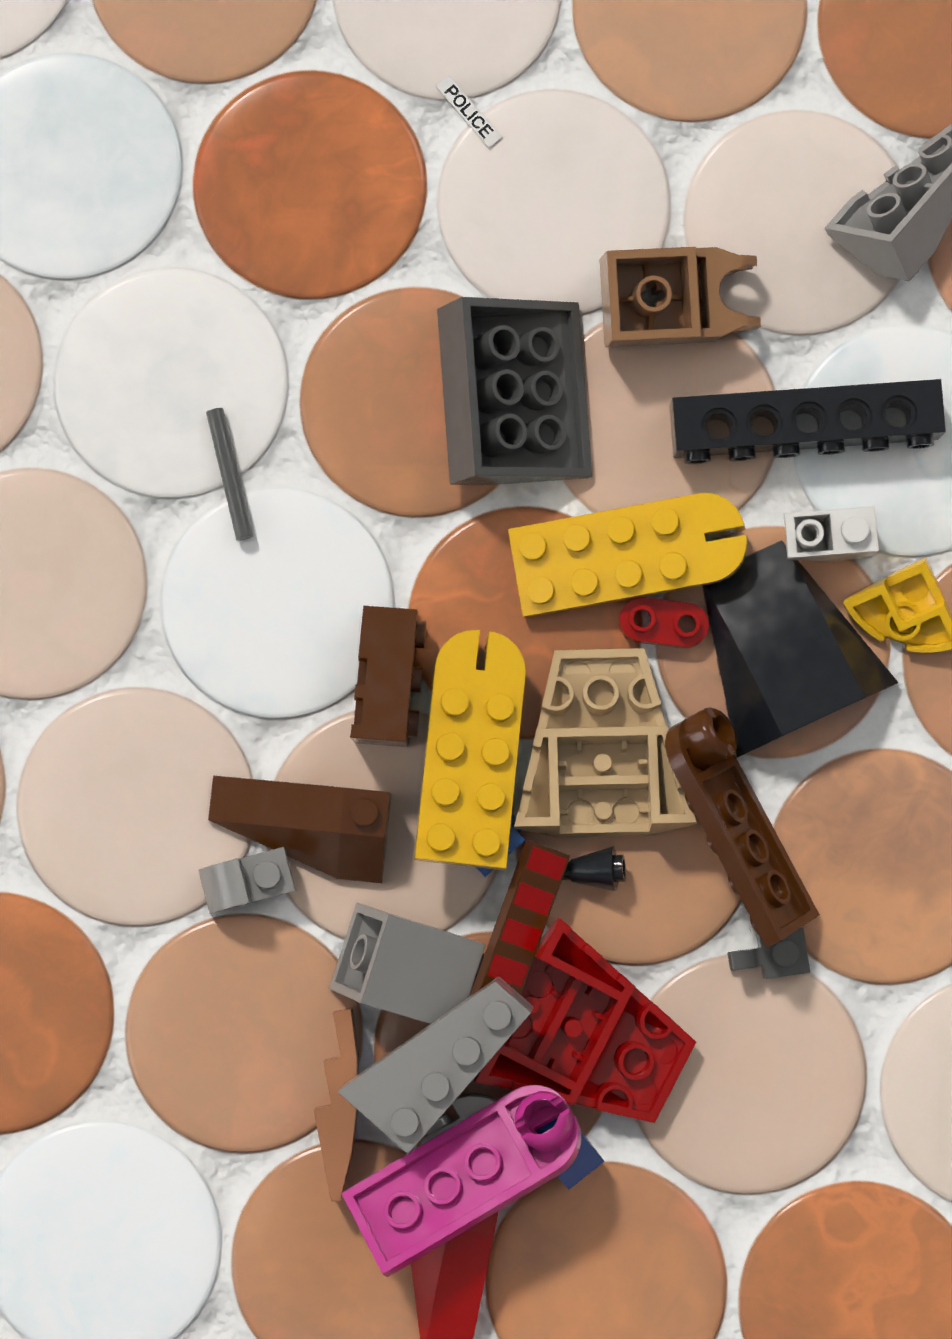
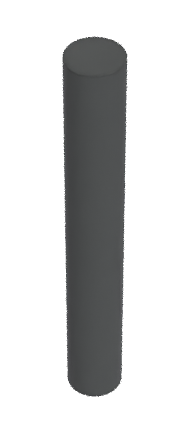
[206,408,254,541]

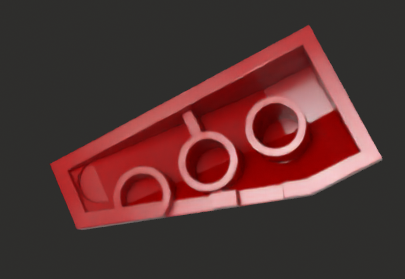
[411,1211,499,1339]

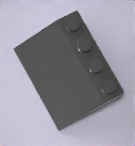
[437,297,592,485]

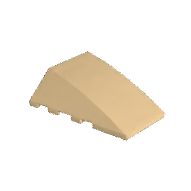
[514,648,697,838]

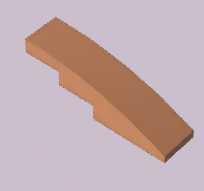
[314,1007,359,1202]

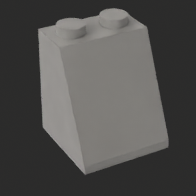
[329,903,486,1024]

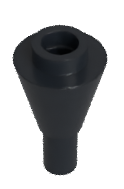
[562,846,626,891]

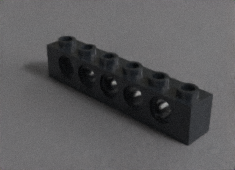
[669,379,946,464]

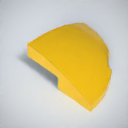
[843,558,952,653]

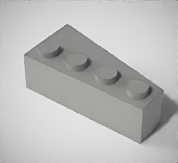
[337,977,534,1154]

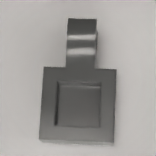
[727,927,810,979]

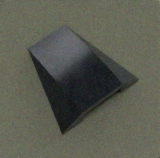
[702,540,899,758]

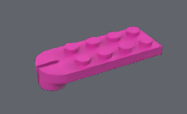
[341,1085,581,1277]

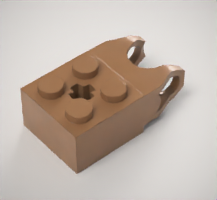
[599,247,761,348]

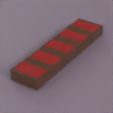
[469,840,570,997]

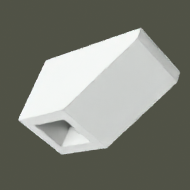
[784,506,879,561]

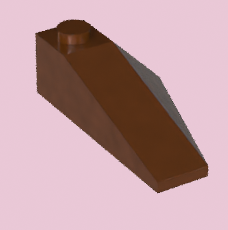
[208,775,392,884]

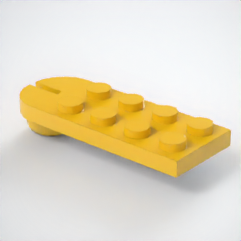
[508,493,748,618]
[414,630,526,870]

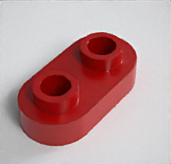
[619,597,709,648]

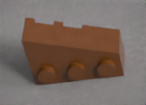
[350,605,426,747]

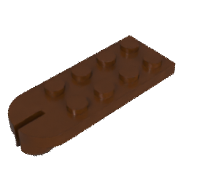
[665,707,820,947]

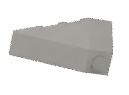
[825,124,952,282]

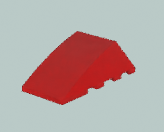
[474,917,696,1123]

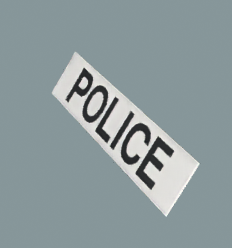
[436,75,502,148]

